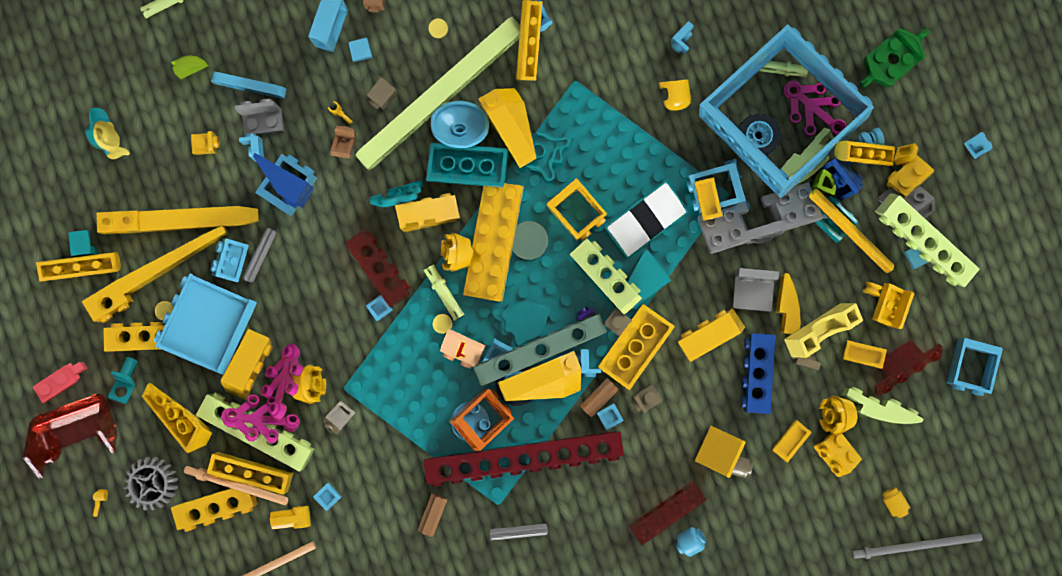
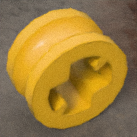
[862,282,883,297]

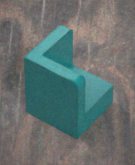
[68,230,97,257]

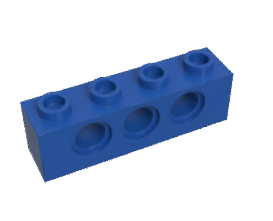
[741,333,775,414]

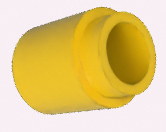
[882,487,910,518]

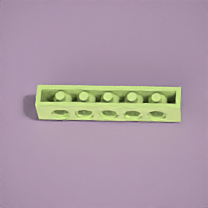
[875,193,980,287]
[196,392,314,472]

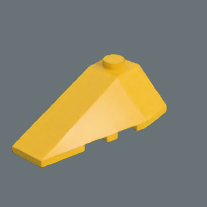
[479,88,537,168]
[498,351,582,401]
[142,383,212,453]

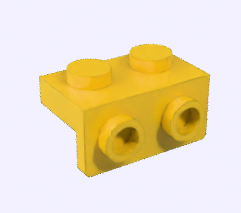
[887,155,934,199]
[872,283,914,329]
[814,433,862,477]

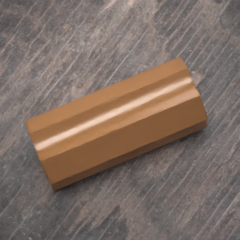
[579,378,619,418]
[417,493,448,537]

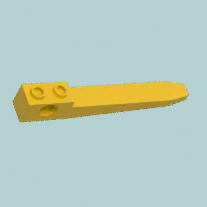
[97,206,260,235]
[82,226,229,323]

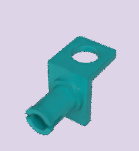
[108,357,138,404]

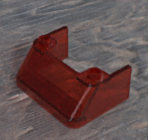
[23,394,117,479]

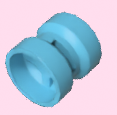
[858,128,885,145]

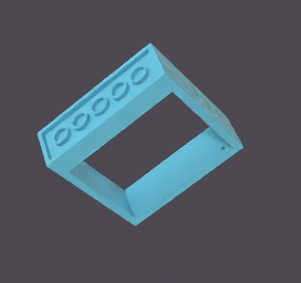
[699,24,874,198]

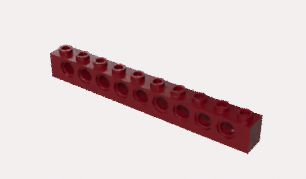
[423,431,624,487]

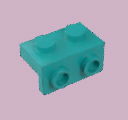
[815,195,858,243]

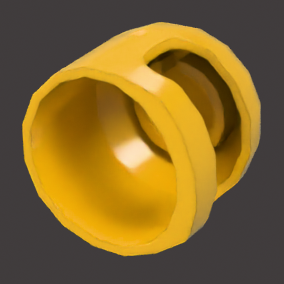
[659,80,691,111]

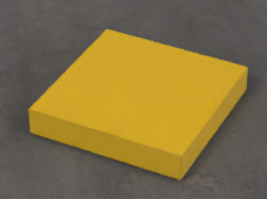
[695,426,746,478]

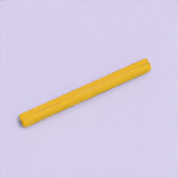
[808,188,894,273]

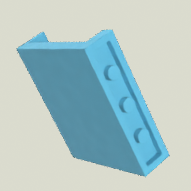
[154,274,257,375]

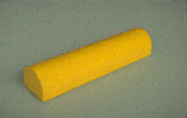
[516,0,543,81]
[834,141,895,166]
[36,252,121,282]

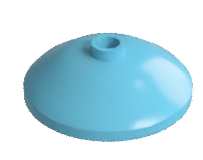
[431,101,489,148]

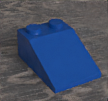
[253,153,314,209]
[818,157,863,201]

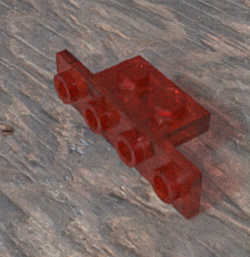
[875,340,943,396]

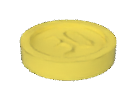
[429,19,448,38]
[155,301,174,320]
[433,314,452,334]

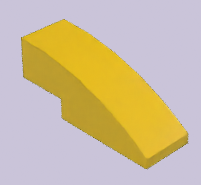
[775,273,801,335]

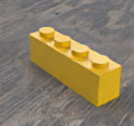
[207,452,293,495]

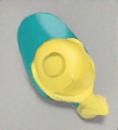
[85,108,130,159]

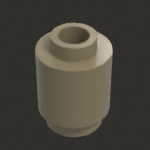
[732,456,753,478]

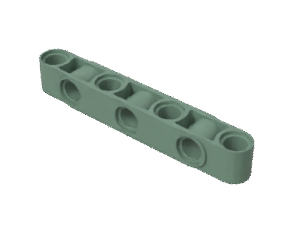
[473,313,607,386]

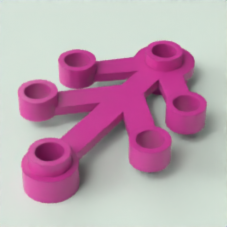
[783,81,847,137]
[261,343,303,419]
[221,394,300,443]

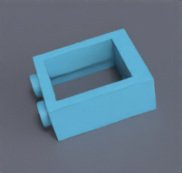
[308,0,348,52]
[255,154,317,216]
[686,162,746,215]
[947,338,1003,396]

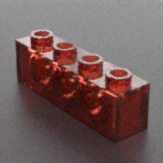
[344,230,411,308]
[628,481,706,546]

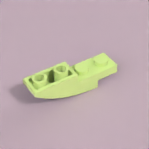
[781,127,834,186]
[841,387,923,424]

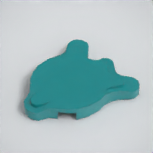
[525,132,571,183]
[369,180,424,207]
[493,301,551,350]

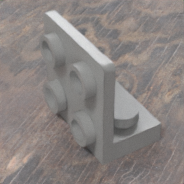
[234,99,284,135]
[878,186,935,228]
[732,268,779,312]

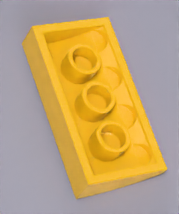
[598,304,675,390]

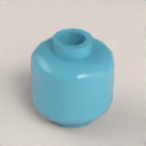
[676,527,706,557]

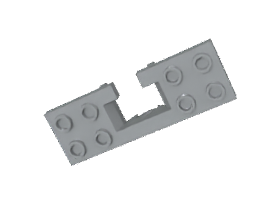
[697,182,823,254]

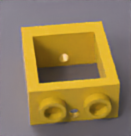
[546,178,607,241]

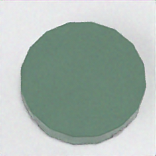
[512,221,548,260]

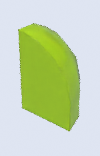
[171,55,208,79]
[810,169,836,195]

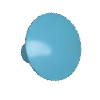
[451,402,490,441]

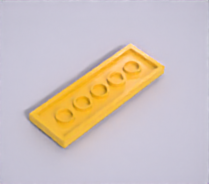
[463,183,524,302]

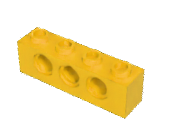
[104,322,165,352]
[171,488,258,532]

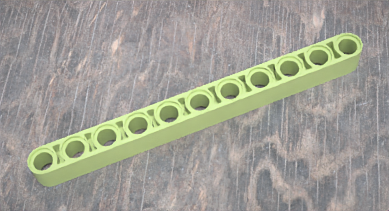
[355,16,520,170]

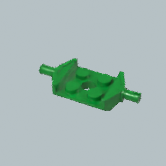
[859,27,930,89]

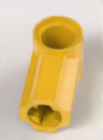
[270,505,311,529]

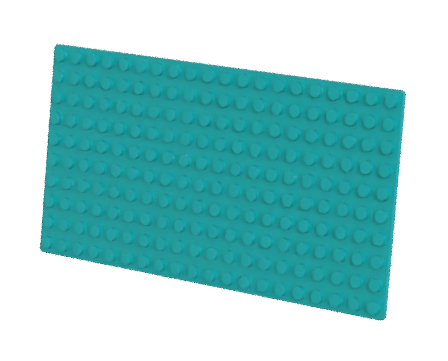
[344,81,729,505]

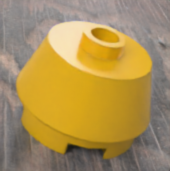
[441,233,473,272]
[292,365,326,404]
[819,396,857,435]

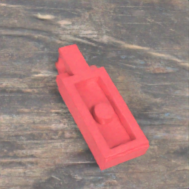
[33,362,88,403]

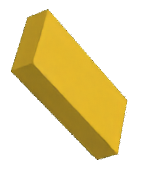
[694,177,723,221]
[843,340,887,369]
[771,419,812,463]

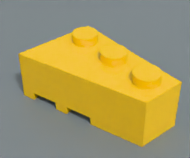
[395,193,461,232]
[678,307,745,362]
[221,329,272,400]

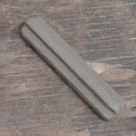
[243,228,276,283]
[490,524,548,541]

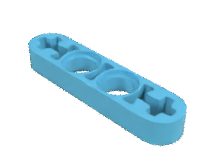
[211,72,287,99]

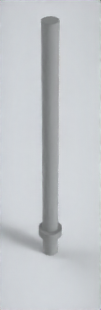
[852,533,983,559]

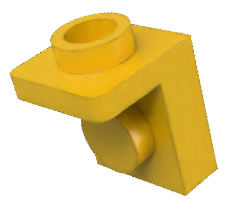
[191,131,220,155]

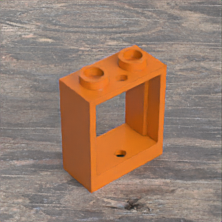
[449,389,514,451]

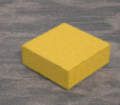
[894,143,918,165]

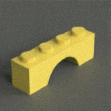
[784,303,863,358]

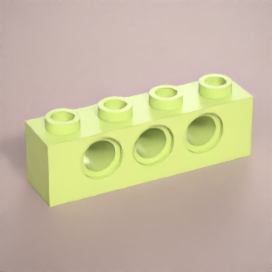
[570,239,642,314]

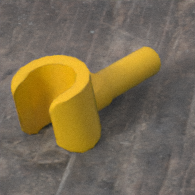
[328,101,353,125]
[92,489,108,517]

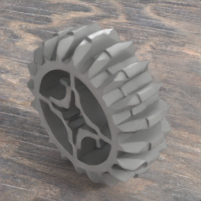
[123,457,178,511]

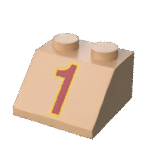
[440,329,486,369]

